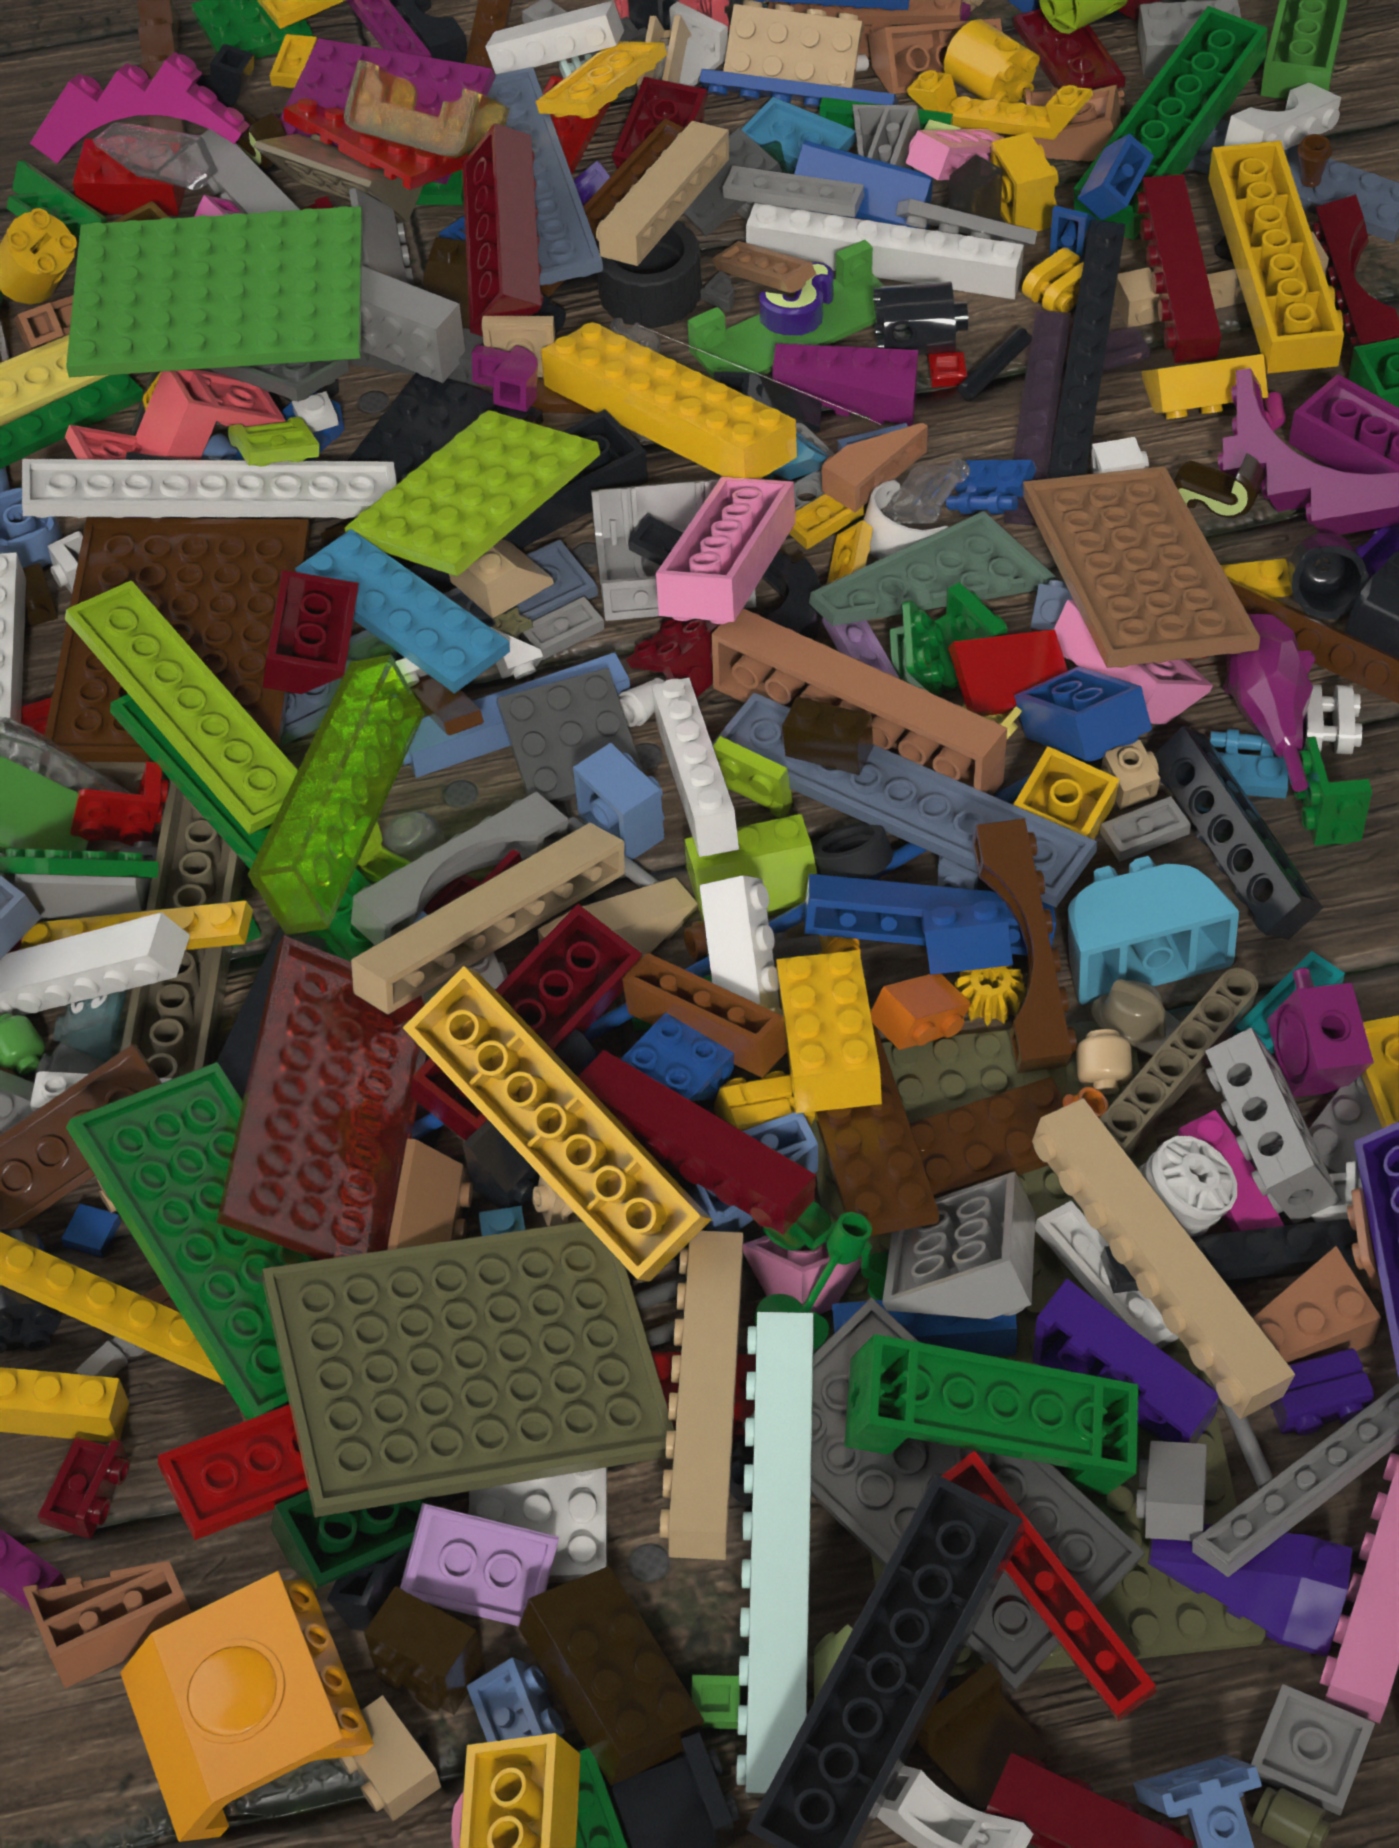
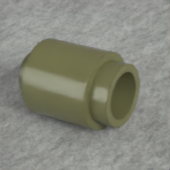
[1252,1787,1331,1848]

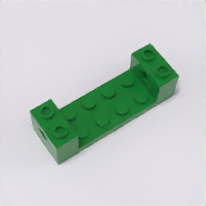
[844,1334,1138,1495]

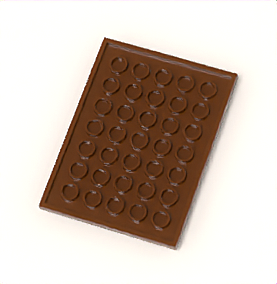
[42,517,310,762]

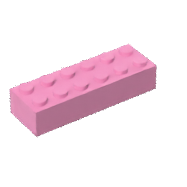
[656,477,795,624]

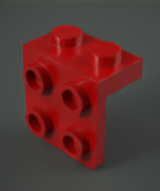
[70,761,168,845]

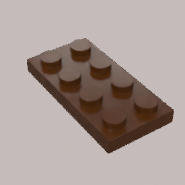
[909,1076,1064,1199]

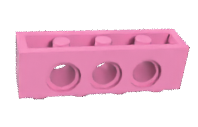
[906,129,1004,180]

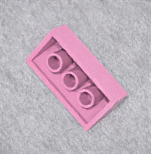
[1054,600,1213,724]

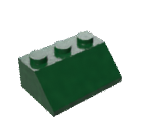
[270,1490,430,1589]

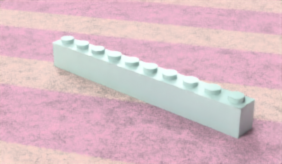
[737,1312,814,1798]

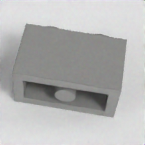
[1136,1441,1207,1541]

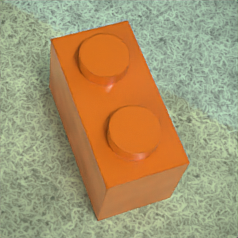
[870,974,972,1050]

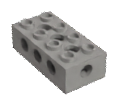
[1205,1027,1342,1224]

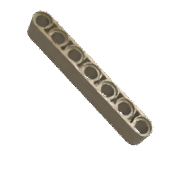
[1100,968,1258,1158]

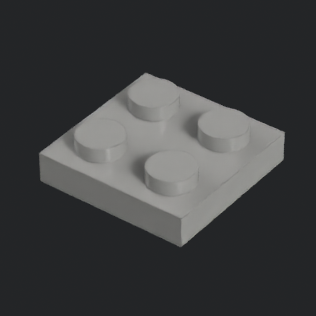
[1251,1684,1375,1816]

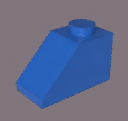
[1049,206,1097,263]

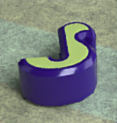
[759,262,834,335]

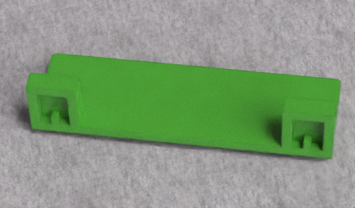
[687,239,884,377]

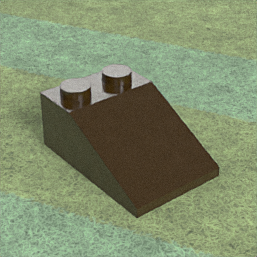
[422,238,470,329]

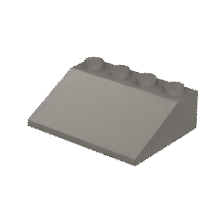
[883,1171,1036,1319]

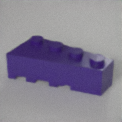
[1032,1278,1219,1443]

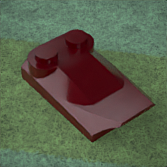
[612,77,708,169]

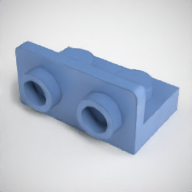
[466,1657,565,1742]

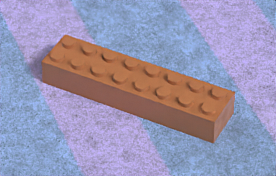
[712,609,1007,796]

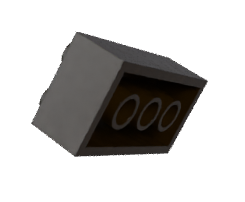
[518,1566,705,1786]

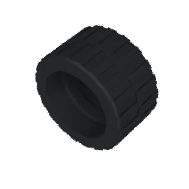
[597,221,702,328]

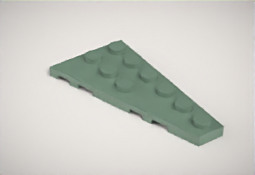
[809,511,1056,626]

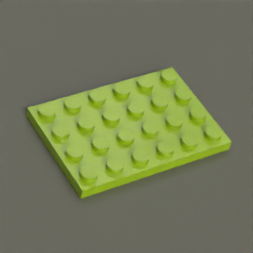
[345,410,601,577]

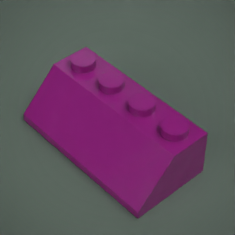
[1289,374,1399,475]

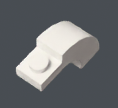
[876,1766,1034,1848]

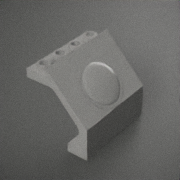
[591,479,756,621]

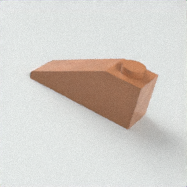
[821,423,928,512]

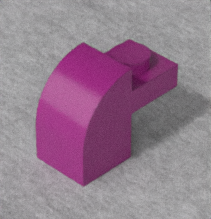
[472,345,538,412]

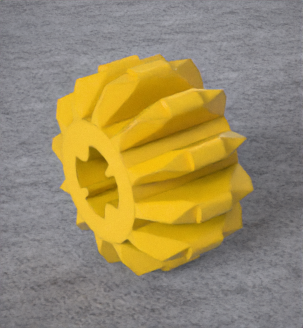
[955,965,1026,1027]

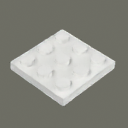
[468,1467,607,1583]

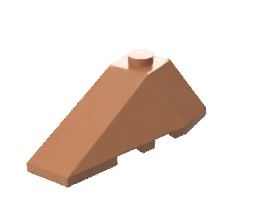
[868,18,1002,95]
[996,85,1122,161]

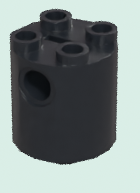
[873,281,968,356]
[0,1229,61,1354]

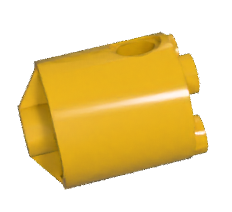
[944,19,1040,103]
[0,208,77,305]

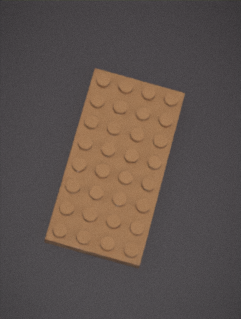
[1023,466,1260,668]

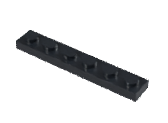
[1100,1219,1358,1294]

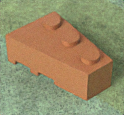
[1253,1246,1381,1365]
[22,1561,191,1689]

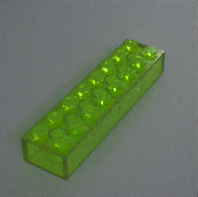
[248,654,425,935]

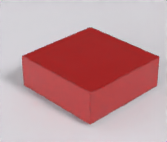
[928,352,967,388]

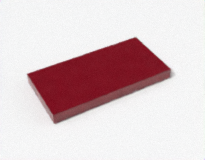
[1013,9,1126,90]

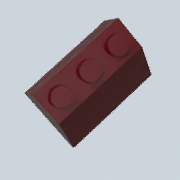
[263,570,359,694]

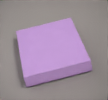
[400,1503,559,1626]

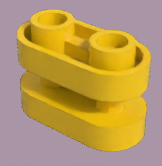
[1022,247,1084,316]

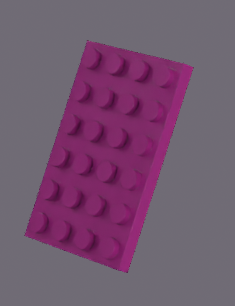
[280,38,496,185]

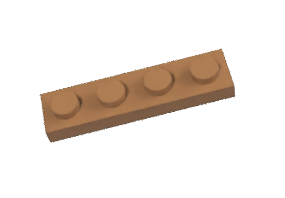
[712,241,816,293]

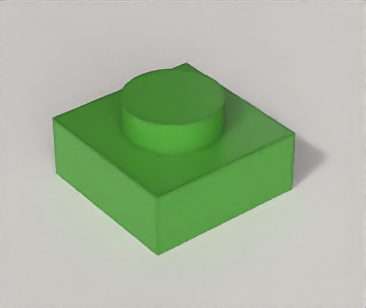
[692,1675,741,1729]

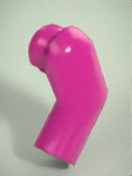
[1264,392,1287,432]

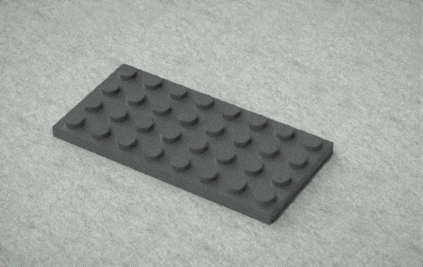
[742,1297,1145,1692]

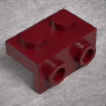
[37,1437,130,1539]

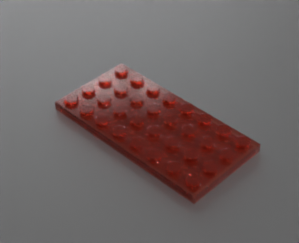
[216,936,426,1260]

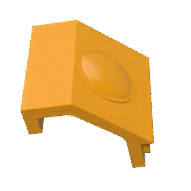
[120,1571,374,1842]

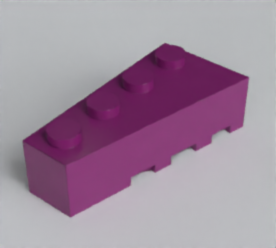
[773,344,918,427]

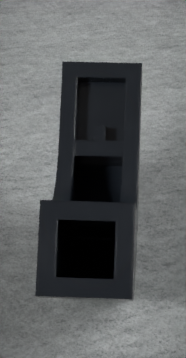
[196,44,254,108]
[762,551,821,640]

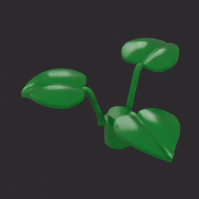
[755,1201,889,1353]

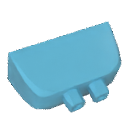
[1068,856,1239,1005]

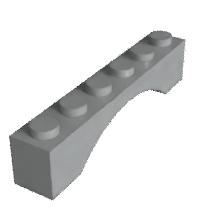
[351,791,568,946]

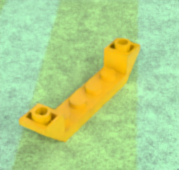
[907,70,1093,140]

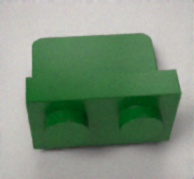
[934,582,1008,691]
[890,600,946,697]
[1293,736,1372,846]

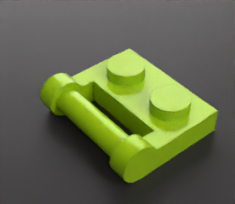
[228,416,319,467]
[713,736,792,818]

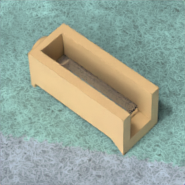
[637,15,692,89]

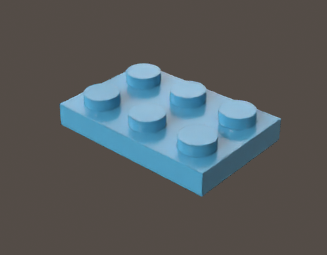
[741,97,856,169]

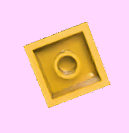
[989,132,1059,231]
[1013,746,1120,840]

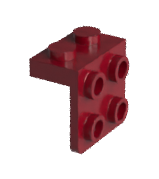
[626,618,720,698]

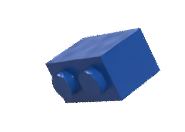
[1077,133,1154,220]
[923,901,1013,975]

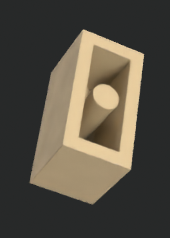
[338,1695,441,1821]

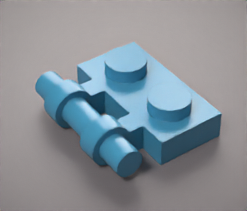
[1210,728,1288,799]

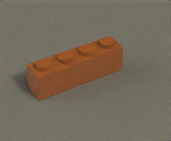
[622,953,787,1078]

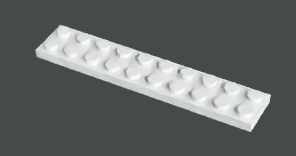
[22,459,397,519]

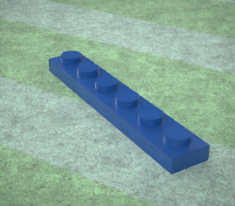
[700,69,899,109]

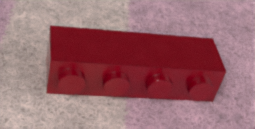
[985,1752,1195,1848]

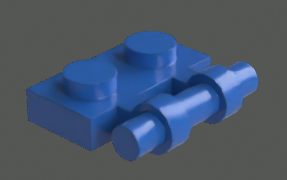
[946,460,1036,514]

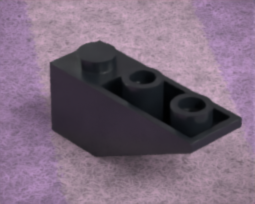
[713,372,822,431]
[327,1546,411,1632]

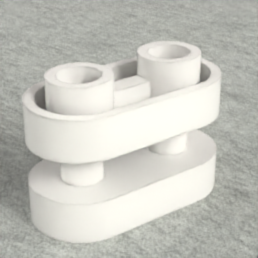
[1302,684,1362,754]

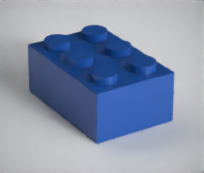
[1014,666,1152,761]

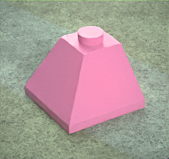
[743,1235,861,1314]

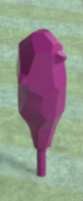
[1223,614,1315,792]

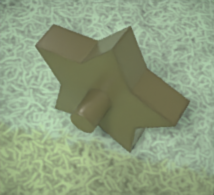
[492,607,533,639]

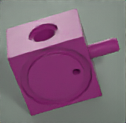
[1267,967,1374,1097]

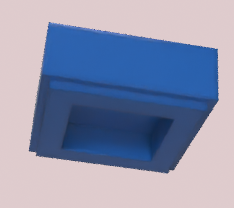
[61,1204,121,1258]

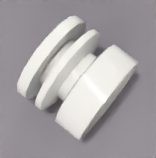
[1138,1136,1237,1237]

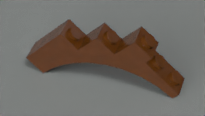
[137,0,188,144]

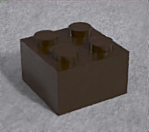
[364,1586,485,1715]

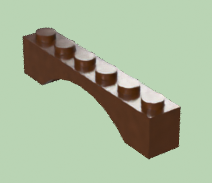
[972,818,1077,1073]

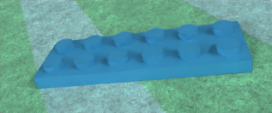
[295,529,510,694]

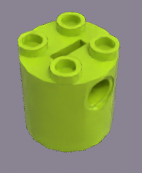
[1039,0,1127,34]

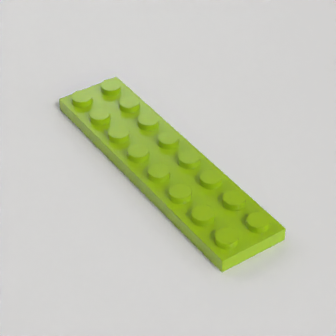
[65,580,316,835]

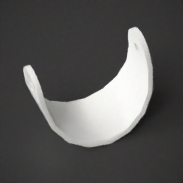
[864,480,948,560]

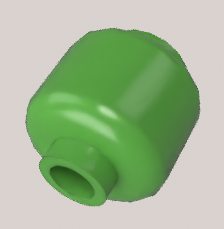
[0,1013,45,1076]

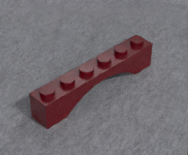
[1312,194,1399,350]

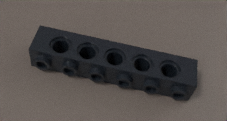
[1154,726,1323,940]

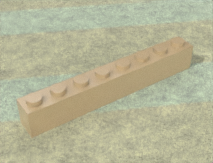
[351,823,625,1014]
[1032,1098,1295,1419]
[660,1231,743,1560]

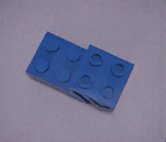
[620,1013,734,1102]

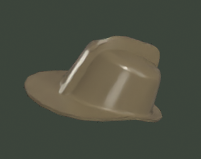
[1091,979,1181,1056]

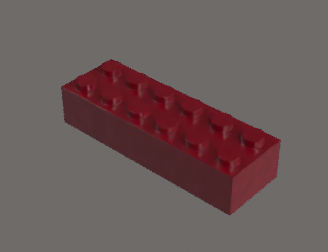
[462,123,543,337]
[411,904,642,1141]

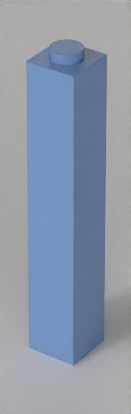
[396,652,630,778]

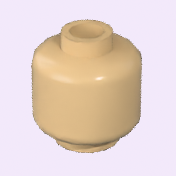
[1076,1029,1133,1095]

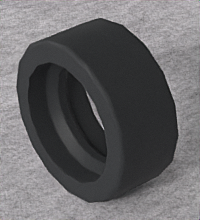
[813,822,893,879]

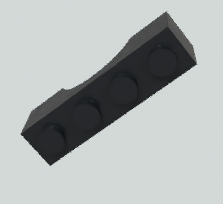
[389,0,468,63]

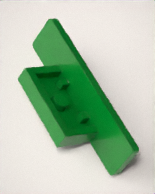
[6,160,107,238]

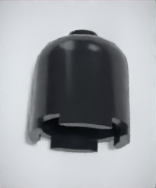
[1288,533,1369,620]

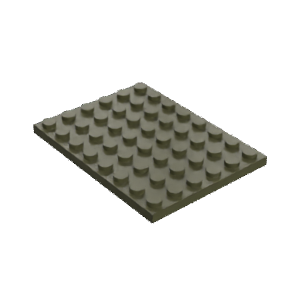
[262,1222,674,1517]

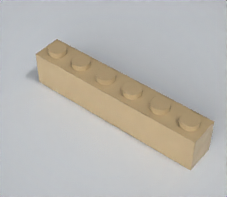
[596,121,729,266]

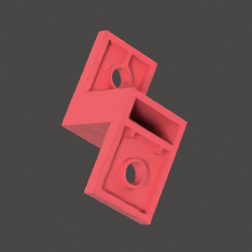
[65,369,286,460]

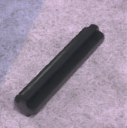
[957,327,1032,401]

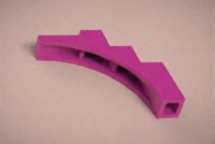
[30,52,250,164]

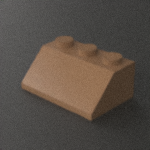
[387,1139,473,1250]

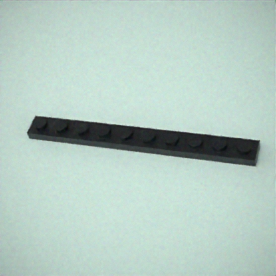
[1048,220,1126,479]

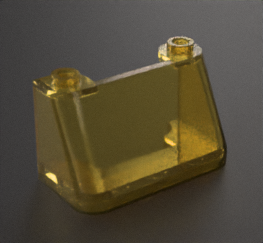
[344,59,510,159]

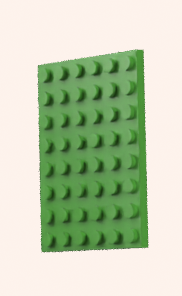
[66,206,363,378]

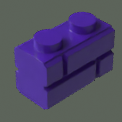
[1269,1348,1374,1435]

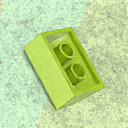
[684,814,817,921]

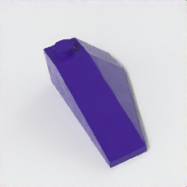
[1148,1524,1352,1657]

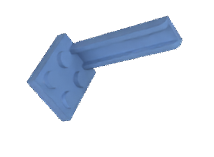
[1133,1755,1262,1848]

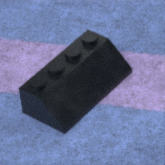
[463,1029,599,1209]

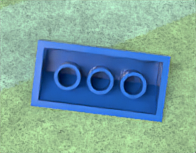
[791,140,933,230]

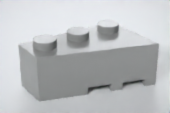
[852,104,921,169]

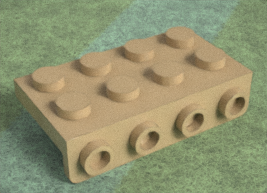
[723,0,865,88]

